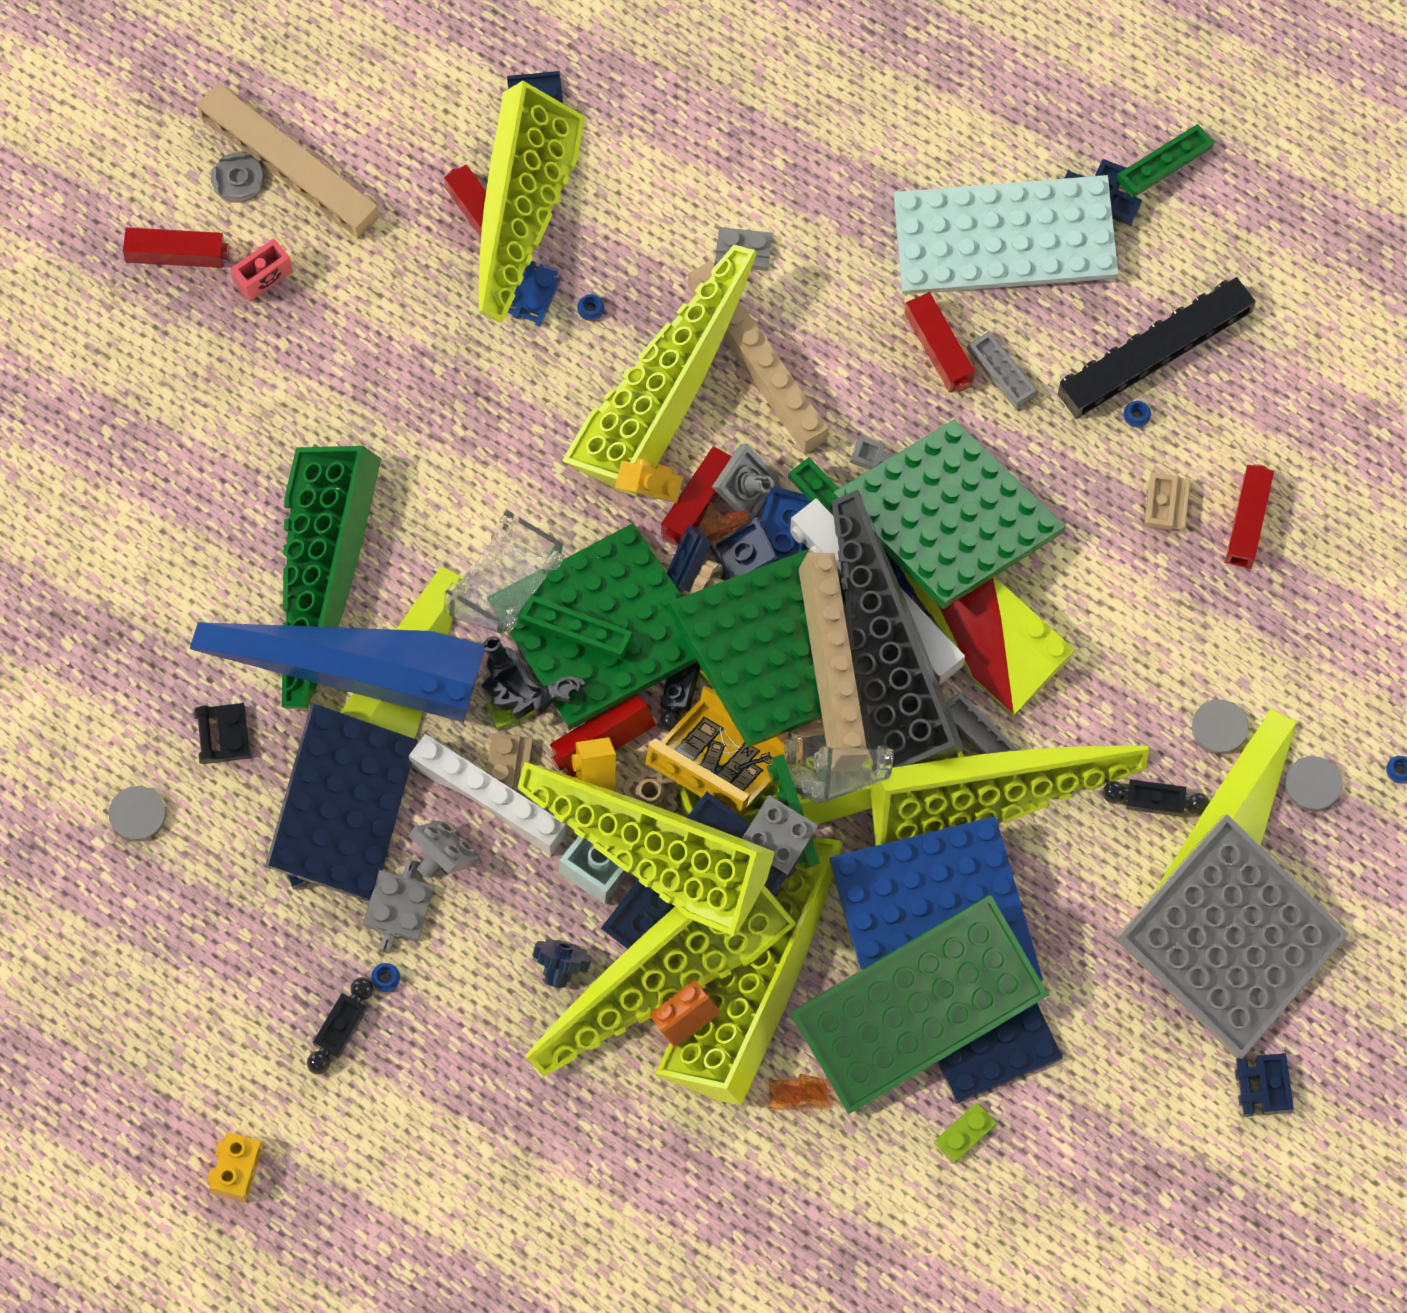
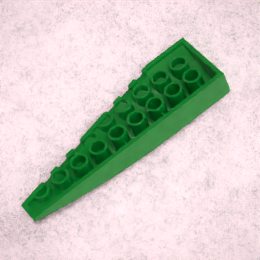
[282,445,381,709]

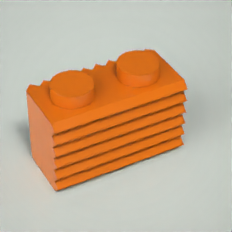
[650,980,721,1048]

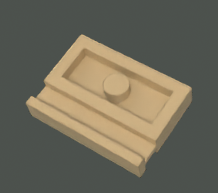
[1144,472,1191,532]
[486,733,533,793]

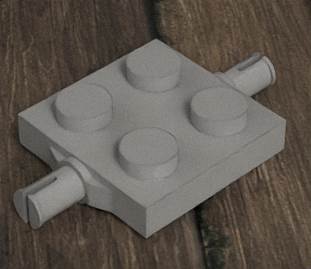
[362,859,434,954]

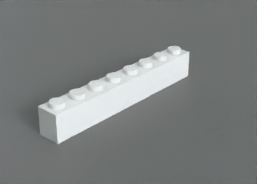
[790,498,965,685]

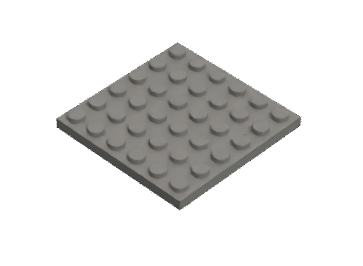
[1115,814,1349,1059]

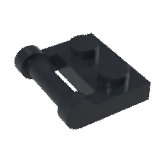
[194,703,250,764]

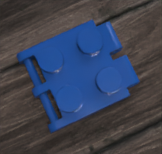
[508,261,560,327]

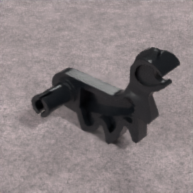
[482,636,586,720]

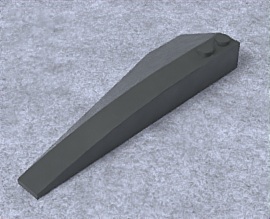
[832,490,964,770]

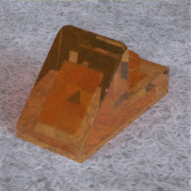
[699,502,750,542]
[769,1074,828,1111]

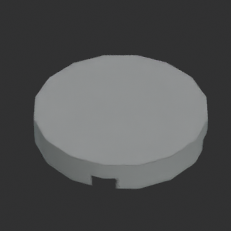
[211,152,265,203]
[1192,699,1249,755]
[1285,756,1342,812]
[109,786,166,842]

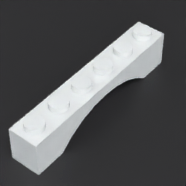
[409,734,567,856]

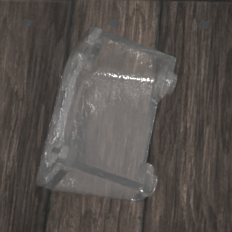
[444,510,564,634]

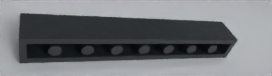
[1058,277,1256,419]

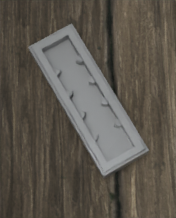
[967,331,1038,409]
[947,692,1018,754]

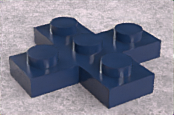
[1064,159,1142,226]

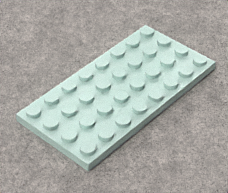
[894,175,1118,294]

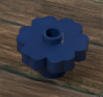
[532,939,592,988]

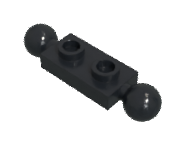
[660,662,701,732]
[1102,779,1210,817]
[307,977,374,1075]

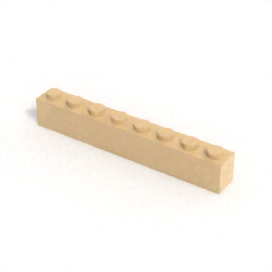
[196,83,379,239]
[688,261,828,454]
[799,553,868,770]

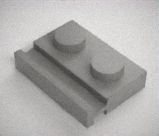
[715,227,773,271]

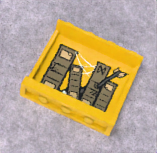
[645,686,799,818]

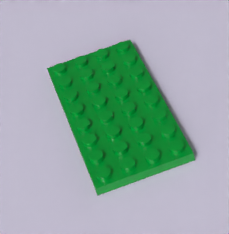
[789,894,1049,1114]

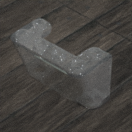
[784,731,894,804]

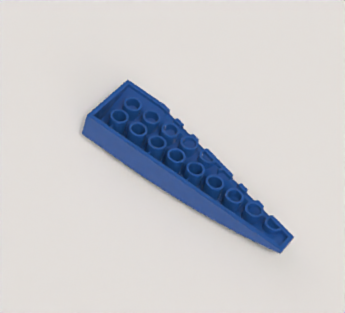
[190,622,485,723]

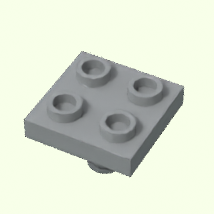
[712,444,780,522]
[742,795,818,875]
[408,821,479,879]

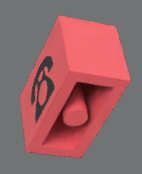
[230,239,293,302]

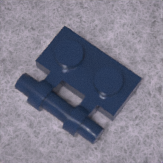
[1235,1053,1294,1117]

